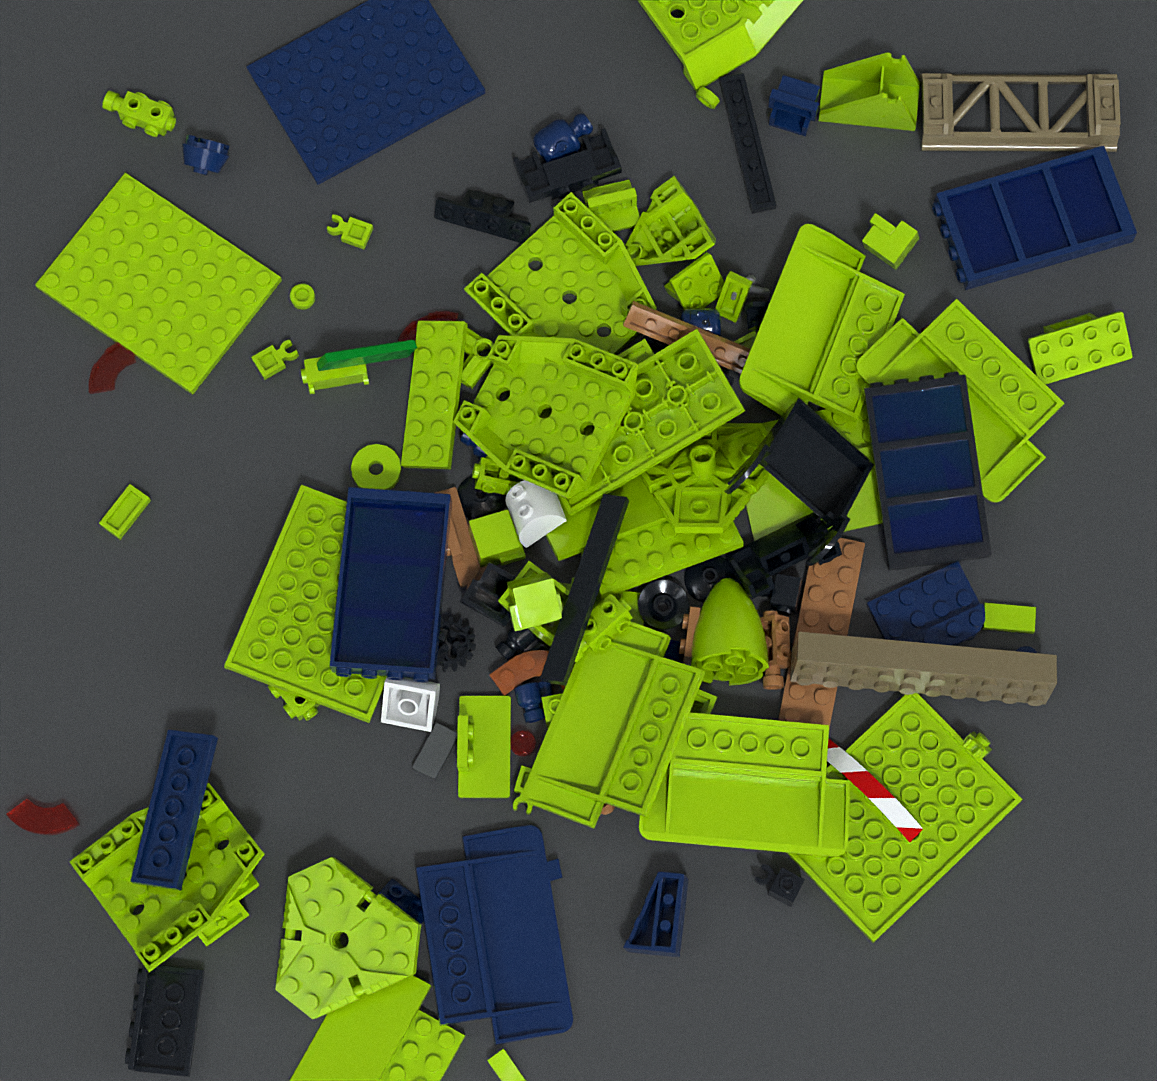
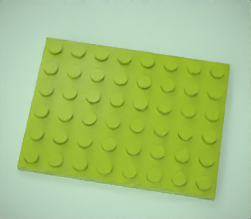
[35,173,282,395]
[224,485,442,723]
[787,693,1023,943]

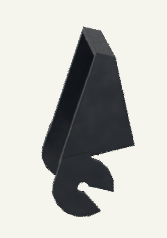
[724,398,874,566]

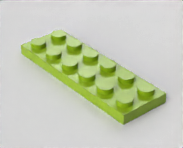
[401,321,468,469]

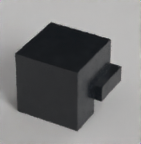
[460,562,516,627]

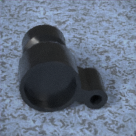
[495,627,545,661]

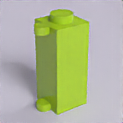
[301,357,369,394]

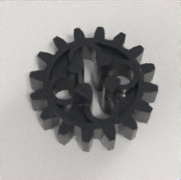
[420,616,476,672]

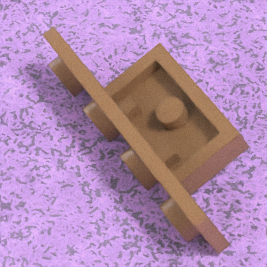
[435,487,480,587]

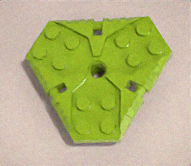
[640,423,771,534]
[275,857,421,1019]

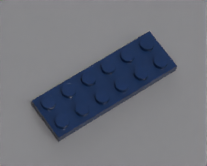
[130,730,218,891]

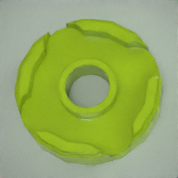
[351,444,401,490]

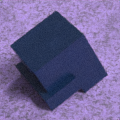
[768,75,820,137]

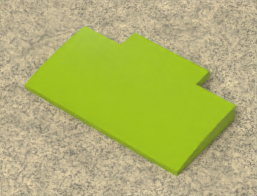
[559,329,745,516]

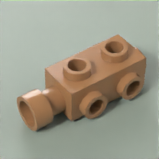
[760,611,791,690]

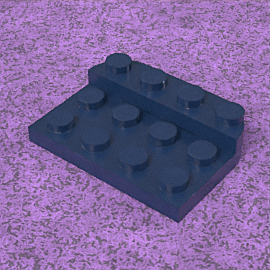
[866,562,985,646]

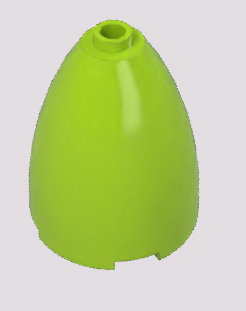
[691,578,769,686]

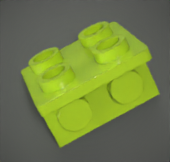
[583,180,640,232]
[664,253,725,310]

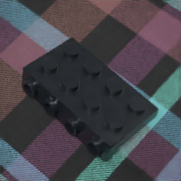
[125,965,205,1077]

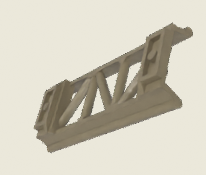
[919,73,1121,152]

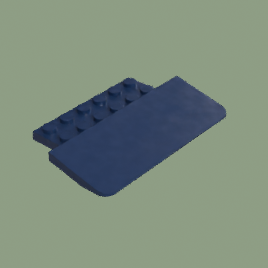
[415,825,573,1045]

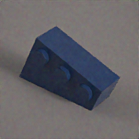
[623,872,689,957]

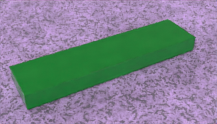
[316,340,417,371]

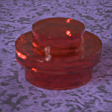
[510,731,536,757]

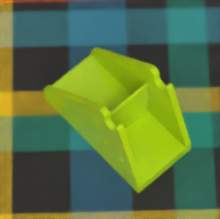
[818,53,920,131]

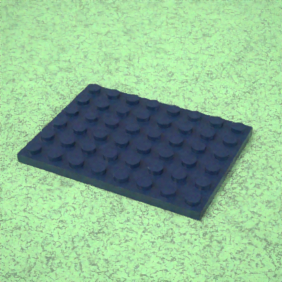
[246,0,486,185]

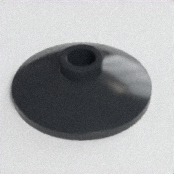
[457,476,506,520]
[684,556,735,603]
[638,580,689,630]

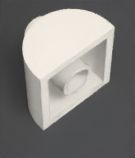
[505,480,567,548]
[381,677,440,732]

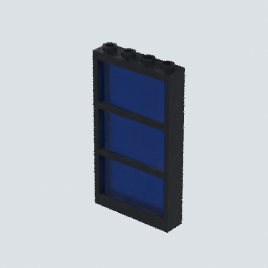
[864,372,992,571]

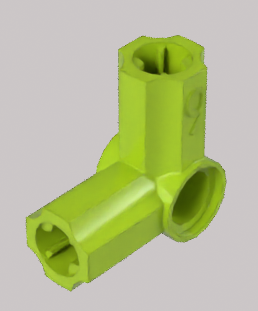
[461,328,494,389]

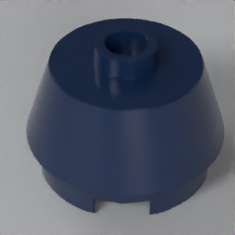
[182,134,230,175]

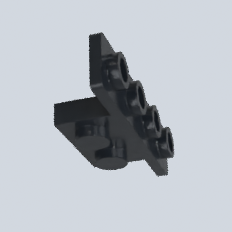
[434,189,531,244]

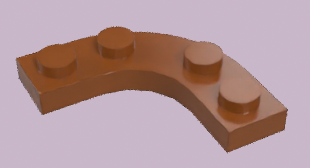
[490,650,575,696]

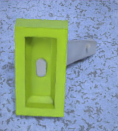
[715,271,770,323]

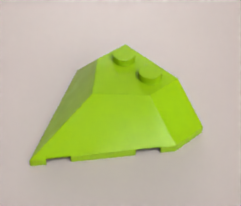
[625,176,716,266]

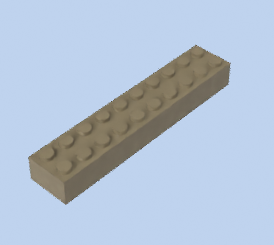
[790,632,1057,706]

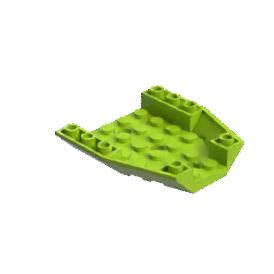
[637,0,803,92]
[464,192,657,355]
[453,335,638,499]
[69,783,265,972]

